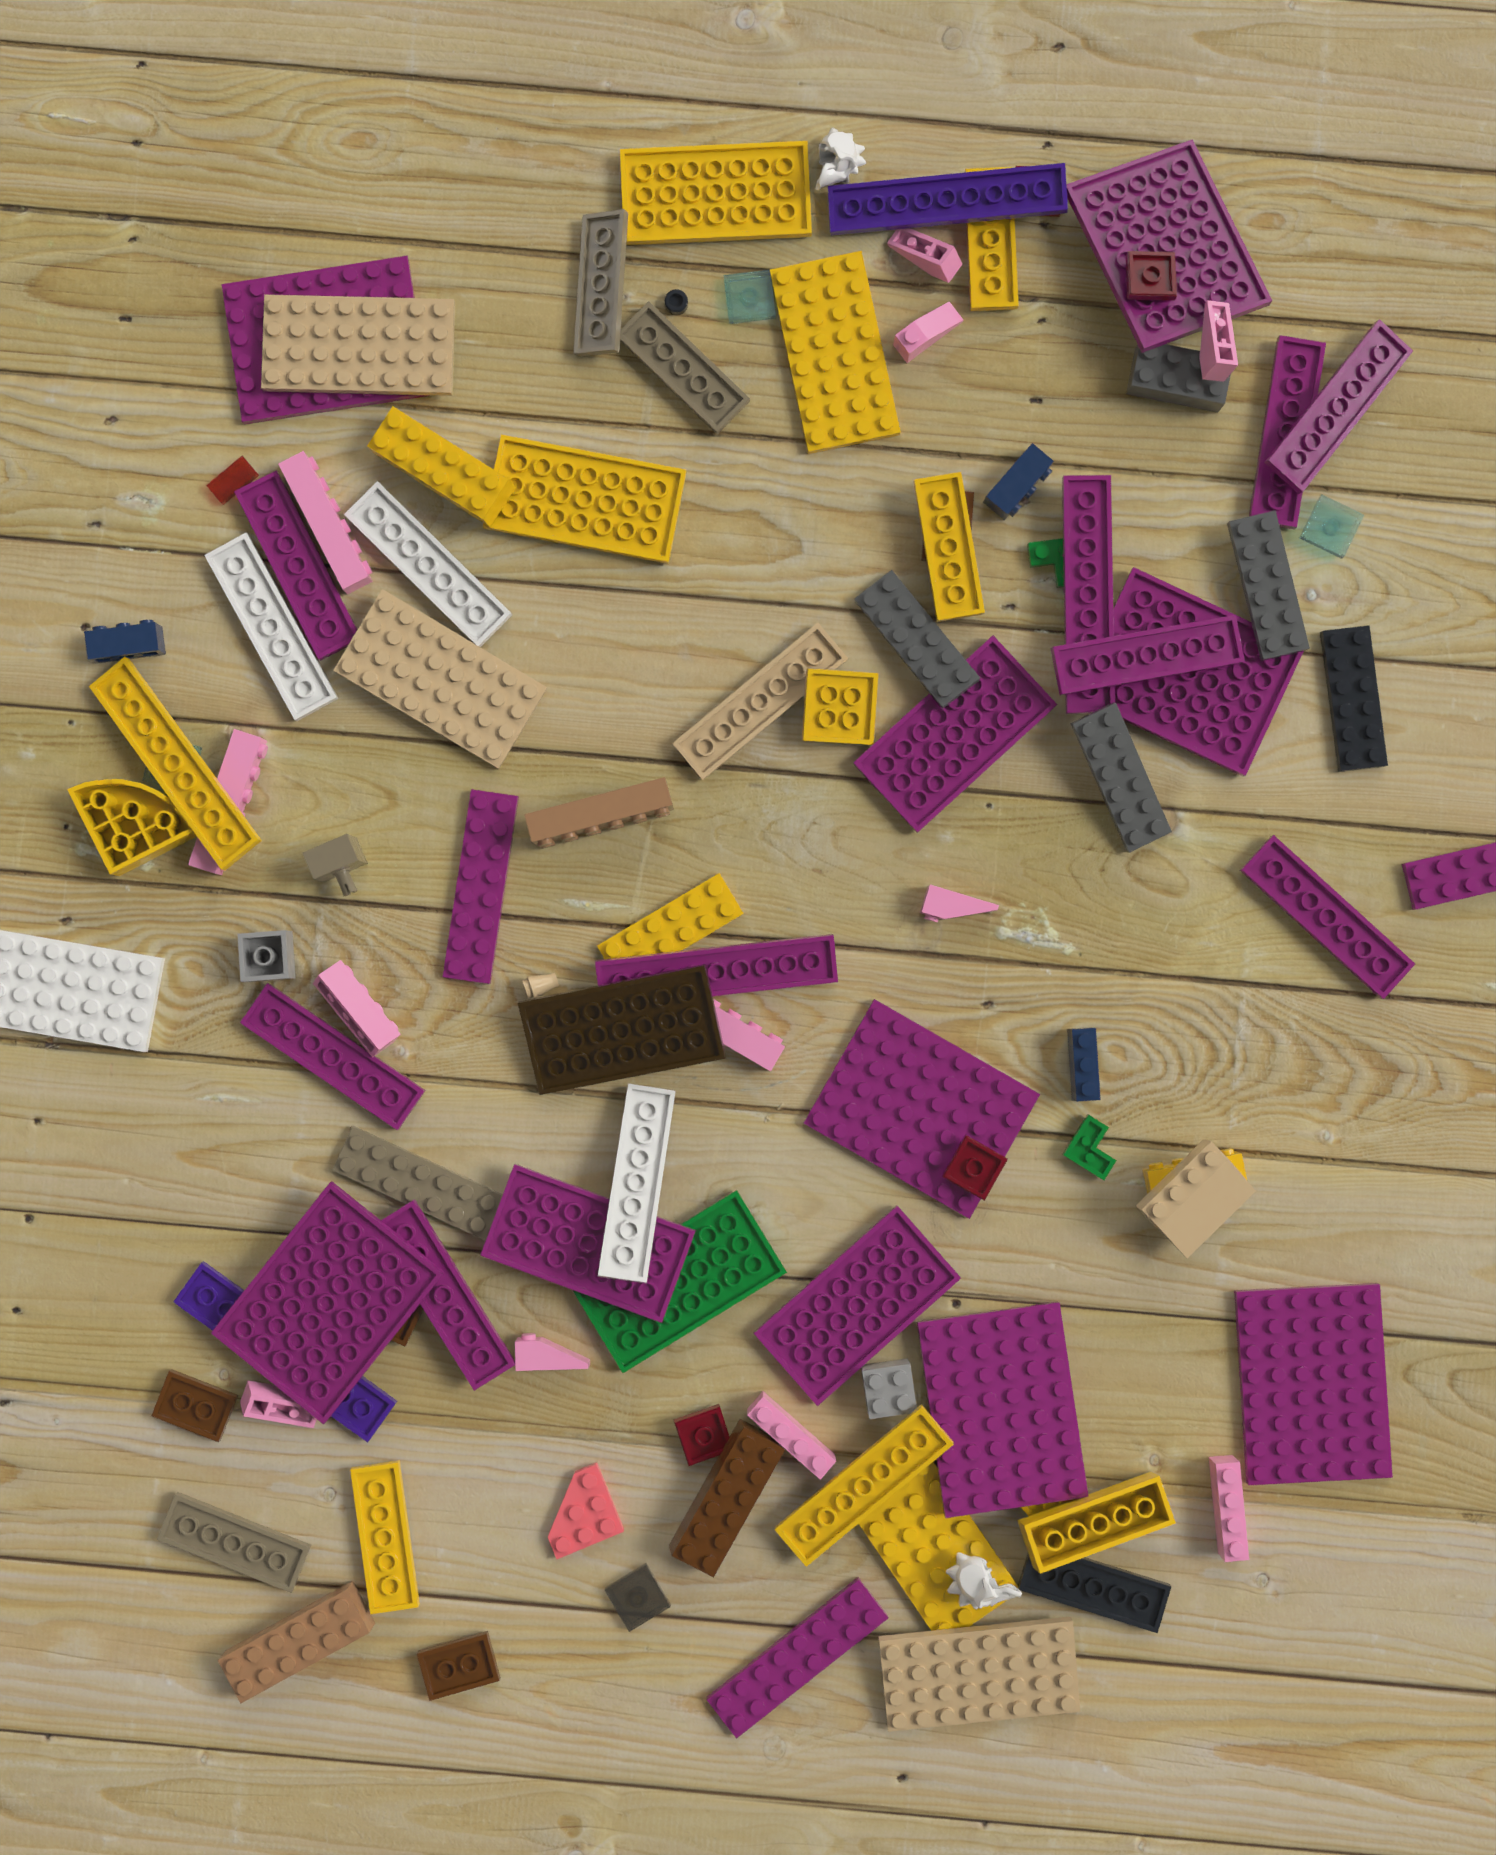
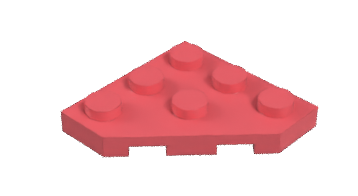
[548,1462,624,1559]

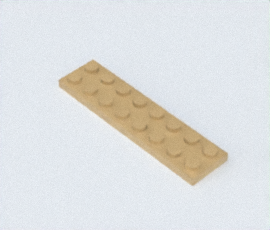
[672,623,848,780]

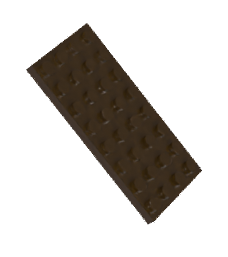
[518,964,726,1095]

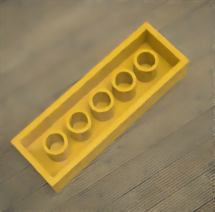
[367,406,516,527]
[1017,1472,1176,1574]

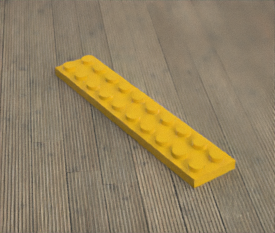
[89,657,262,871]

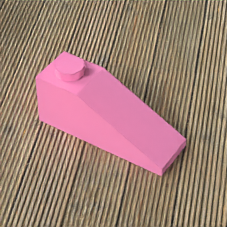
[887,228,962,283]
[1199,300,1238,382]
[893,302,963,363]
[920,885,999,923]
[515,1333,590,1371]
[240,1380,317,1428]

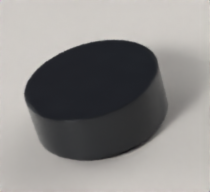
[664,289,688,315]

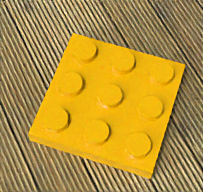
[802,668,879,745]

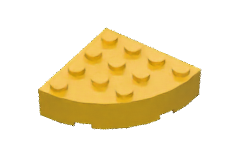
[67,779,197,876]

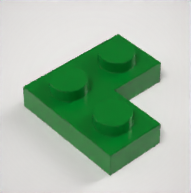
[1027,538,1064,588]
[1062,1114,1117,1181]

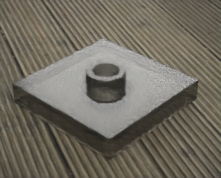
[605,1563,671,1632]

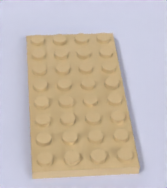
[261,295,455,396]
[333,589,547,769]
[878,1616,1080,1732]

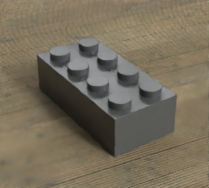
[1126,344,1231,413]

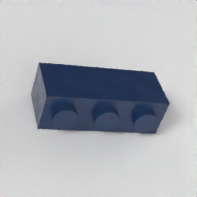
[983,443,1054,520]
[84,620,166,664]
[1067,1027,1101,1102]

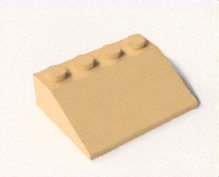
[1136,1139,1256,1258]

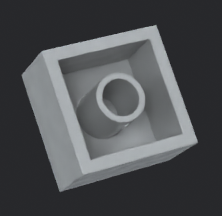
[237,930,296,982]
[861,1358,917,1419]

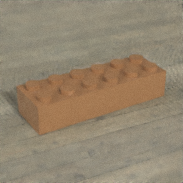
[524,777,674,849]
[218,1581,375,1704]

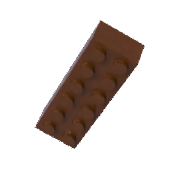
[669,1419,785,1578]

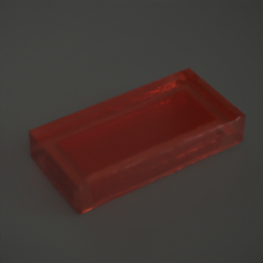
[206,455,259,505]

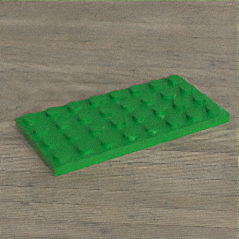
[573,1190,787,1373]

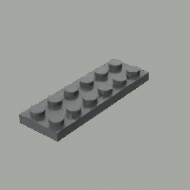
[1227,510,1310,661]
[854,570,980,709]
[1070,702,1172,853]

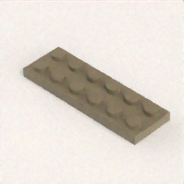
[573,209,628,357]
[620,301,750,435]
[157,1492,311,1593]

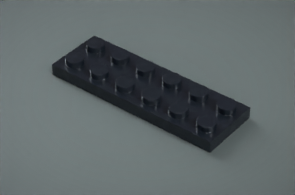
[1320,625,1388,772]
[1018,1553,1171,1633]

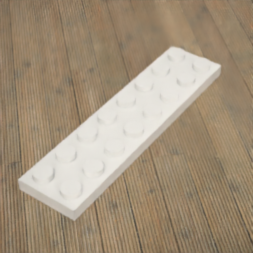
[344,481,512,647]
[204,533,338,721]
[598,1084,675,1283]

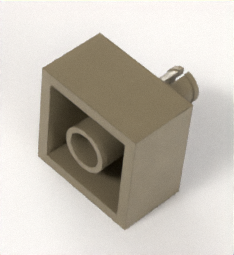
[302,834,368,896]

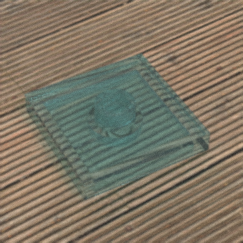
[723,270,776,324]
[1299,494,1364,559]

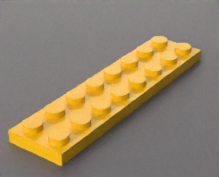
[774,1404,954,1567]

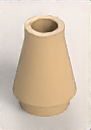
[522,973,559,999]

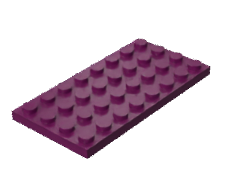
[853,635,1058,833]
[480,1164,696,1323]
[754,1205,961,1406]

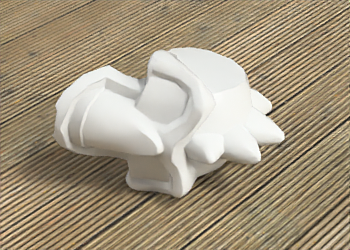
[815,128,866,190]
[946,1552,1022,1609]

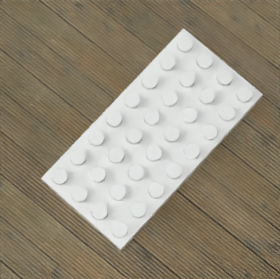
[0,930,165,1052]

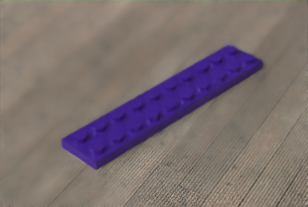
[828,163,1068,236]
[173,1261,397,1443]

